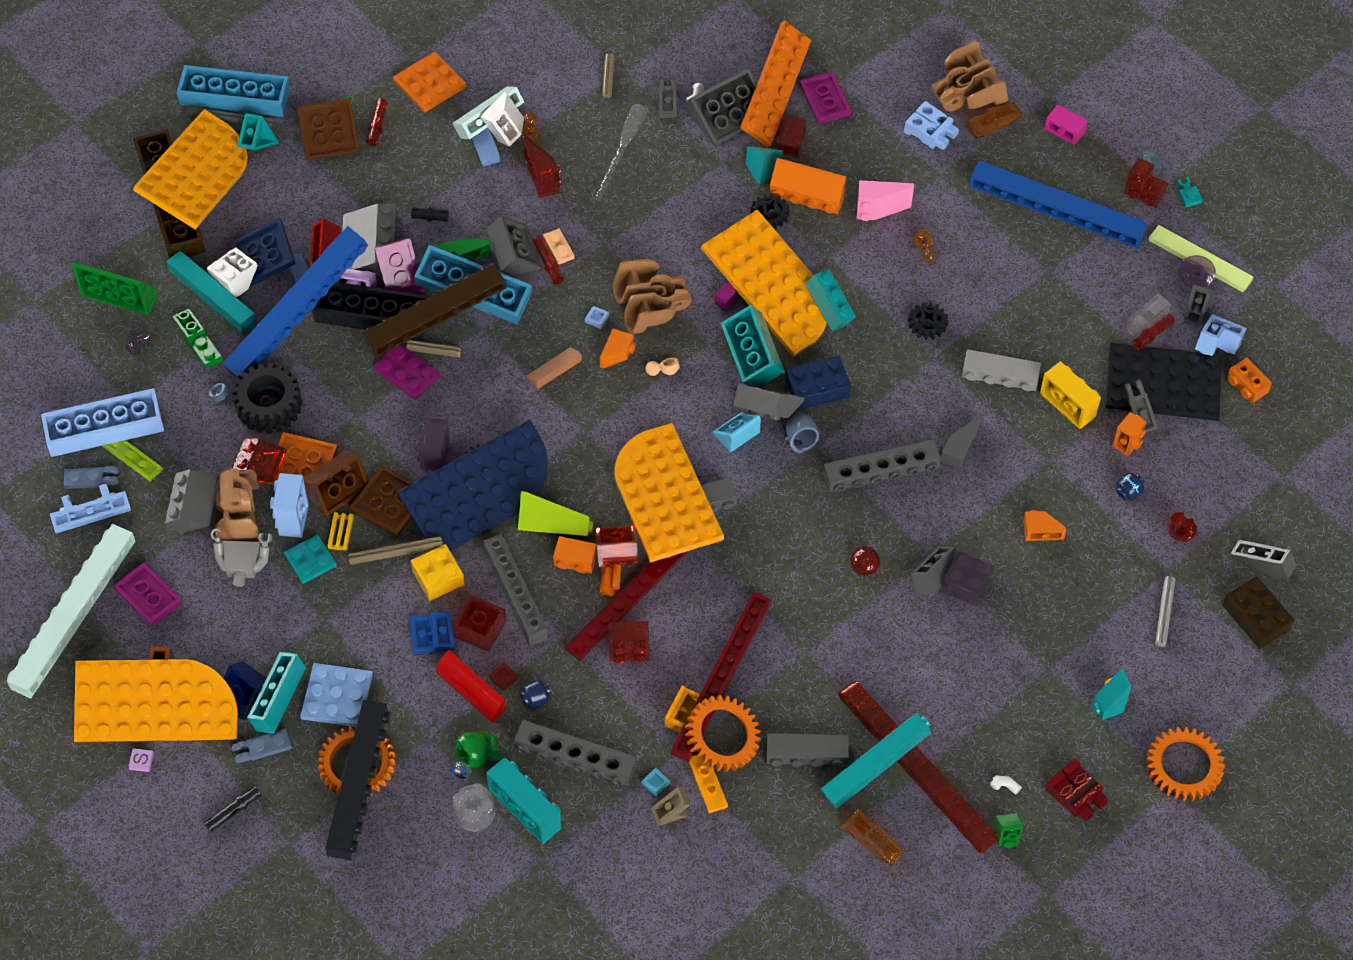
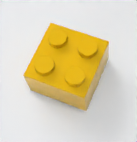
[410,544,465,601]

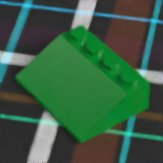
[71,262,158,316]

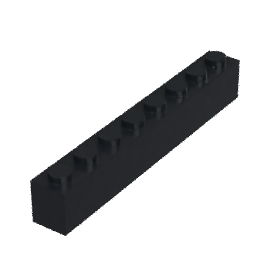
[325,700,391,860]

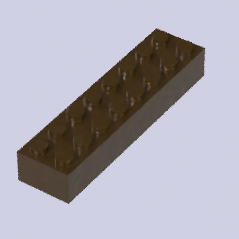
[133,129,206,259]

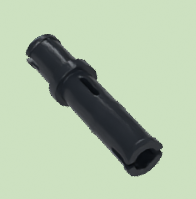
[204,786,262,833]

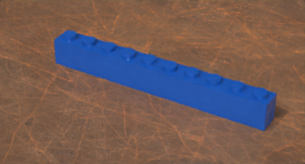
[969,161,1148,248]
[223,226,368,380]

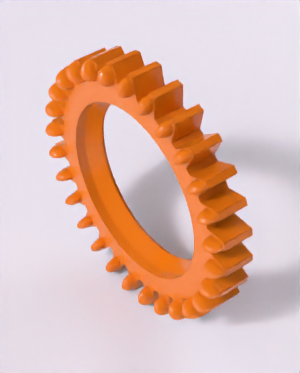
[685,695,761,772]
[318,726,396,796]
[1146,727,1225,801]

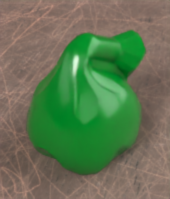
[455,732,503,769]

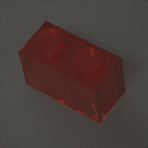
[775,116,807,158]

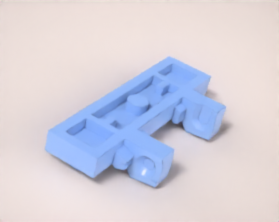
[50,484,131,533]

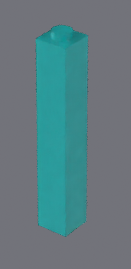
[166,251,257,334]
[821,713,931,809]

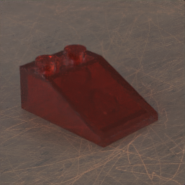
[523,135,562,198]

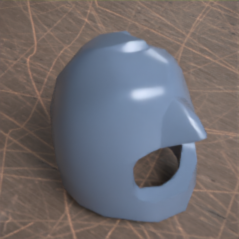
[785,412,819,453]

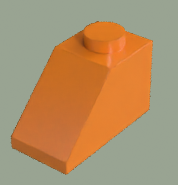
[600,329,636,369]
[1023,510,1066,541]

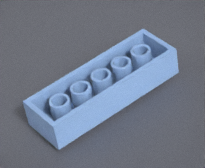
[41,388,164,457]

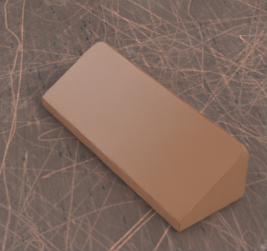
[526,347,582,389]

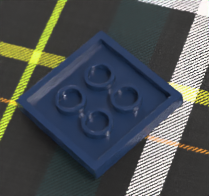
[232,218,296,287]

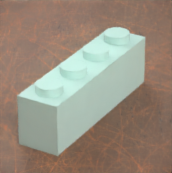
[452,86,525,139]

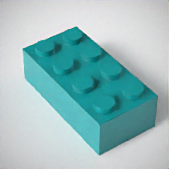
[721,305,785,387]
[486,758,561,844]

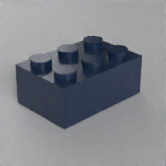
[785,355,851,411]

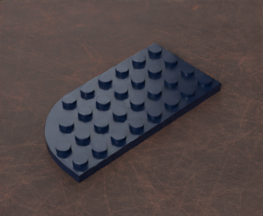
[397,419,548,551]

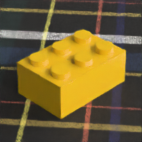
[1040,361,1101,429]

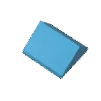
[712,412,761,452]

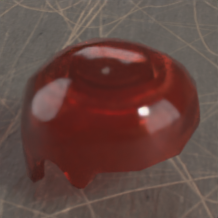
[1168,512,1197,542]
[851,546,881,576]

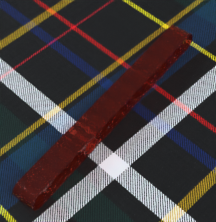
[838,681,998,853]

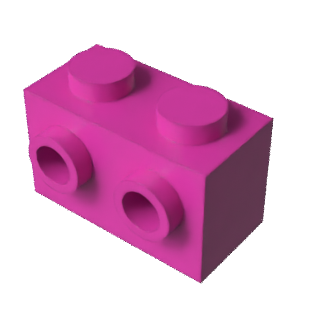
[1044,104,1088,145]

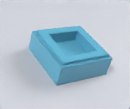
[641,768,670,796]

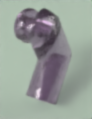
[127,332,150,355]

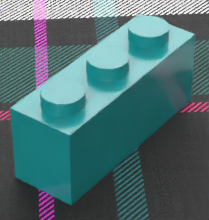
[806,269,856,331]

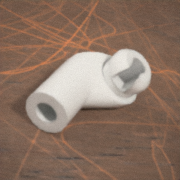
[686,83,705,101]
[990,775,1022,795]

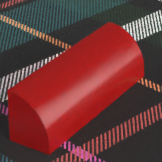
[310,218,341,267]
[436,650,506,723]

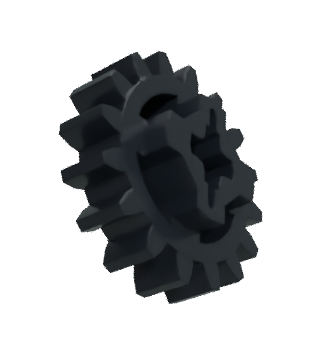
[750,193,790,229]
[908,302,949,340]

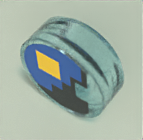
[451,761,472,780]

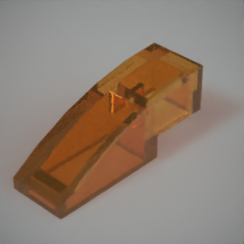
[966,102,1023,139]
[841,809,905,866]

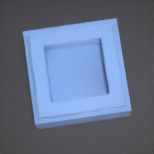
[585,306,610,329]

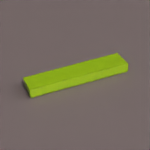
[102,440,163,482]

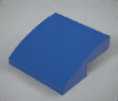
[409,612,455,654]

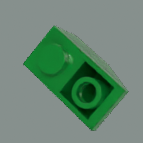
[994,813,1023,848]

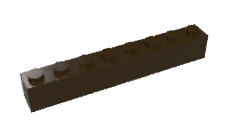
[363,263,506,358]

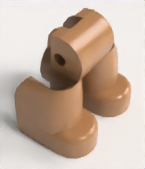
[931,40,1008,111]
[613,259,692,334]
[214,469,260,542]

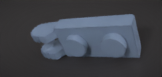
[64,466,119,489]
[231,728,292,763]

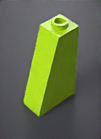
[518,491,594,536]

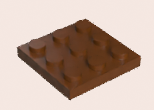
[297,99,360,161]
[349,465,413,538]

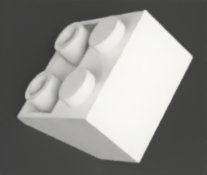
[480,92,524,147]
[207,247,257,298]

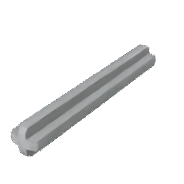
[1155,576,1176,647]

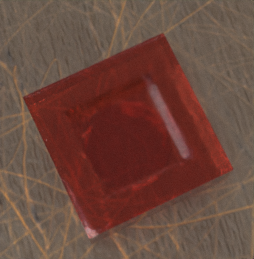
[489,662,518,691]

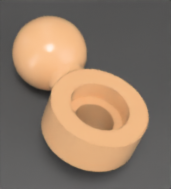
[645,358,680,376]

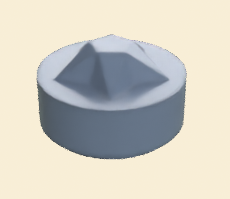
[209,383,229,402]

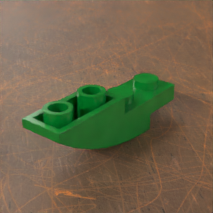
[418,239,491,266]
[173,309,223,369]

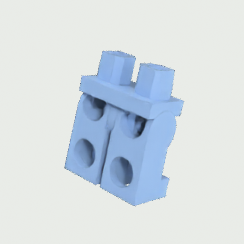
[904,101,959,150]

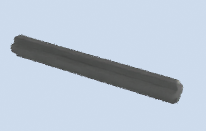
[187,106,273,129]

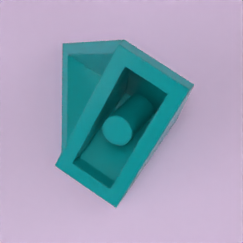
[237,113,279,150]
[745,146,783,186]

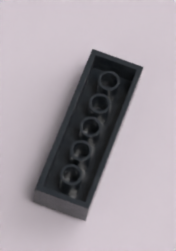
[312,282,430,339]

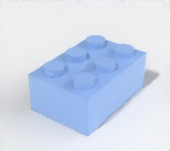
[270,473,309,538]

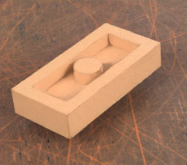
[543,228,574,265]

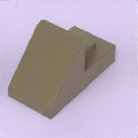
[651,787,690,826]

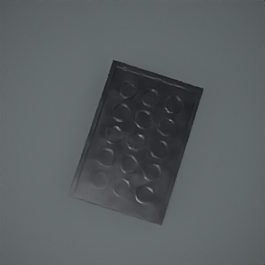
[1105,343,1222,421]

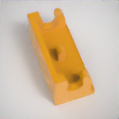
[665,685,700,733]

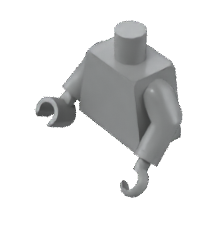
[211,528,272,587]

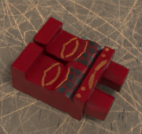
[1045,758,1108,821]

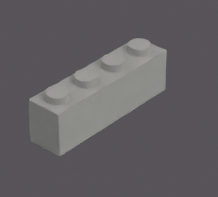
[962,349,1041,391]

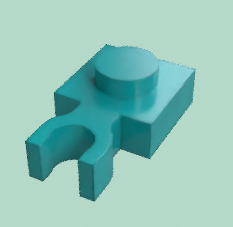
[1177,177,1203,207]

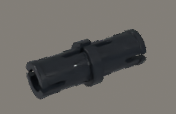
[411,207,449,222]

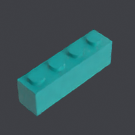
[247,652,306,734]

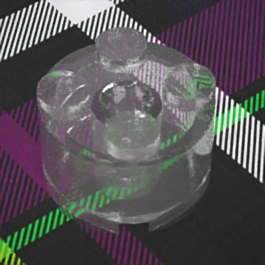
[453,783,495,832]

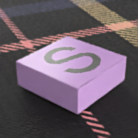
[129,749,154,772]

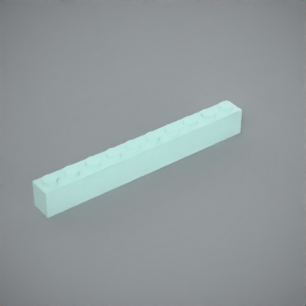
[7,524,135,699]

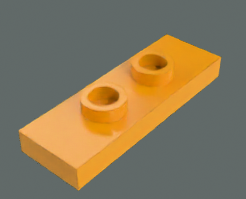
[688,755,728,814]

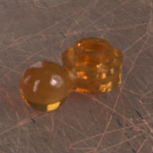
[521,112,538,142]
[914,230,937,263]

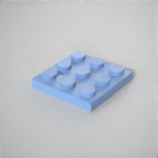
[301,663,373,727]

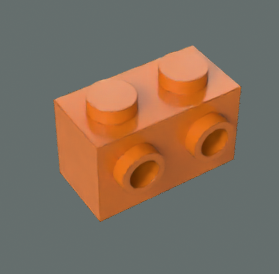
[1227,357,1272,403]
[1112,412,1146,456]
[553,536,597,574]

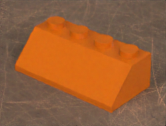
[769,158,846,214]

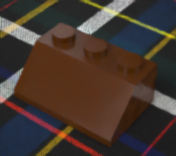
[303,451,369,517]

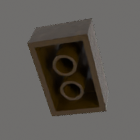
[1222,576,1294,649]

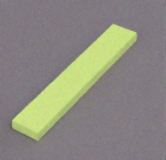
[1149,225,1253,293]

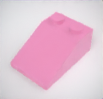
[857,180,914,221]

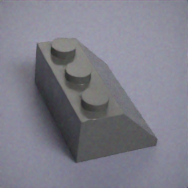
[487,216,541,275]
[734,384,804,420]
[165,469,220,533]

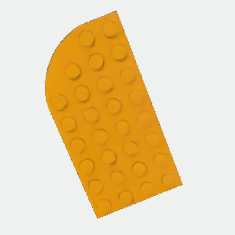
[133,109,248,230]
[701,210,827,357]
[614,423,724,562]
[74,659,238,742]

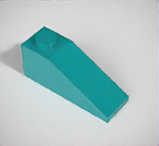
[1092,669,1132,721]

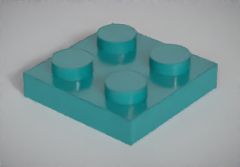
[283,534,337,584]

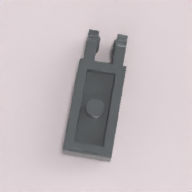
[659,77,677,118]
[1125,380,1158,433]

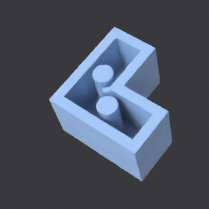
[1195,314,1247,356]

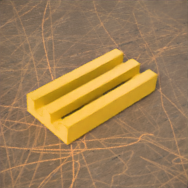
[328,512,354,551]

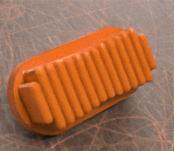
[599,561,621,597]

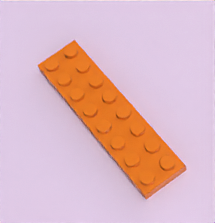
[740,21,811,147]

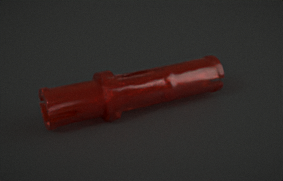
[366,99,388,146]
[533,236,564,285]
[1132,314,1175,350]

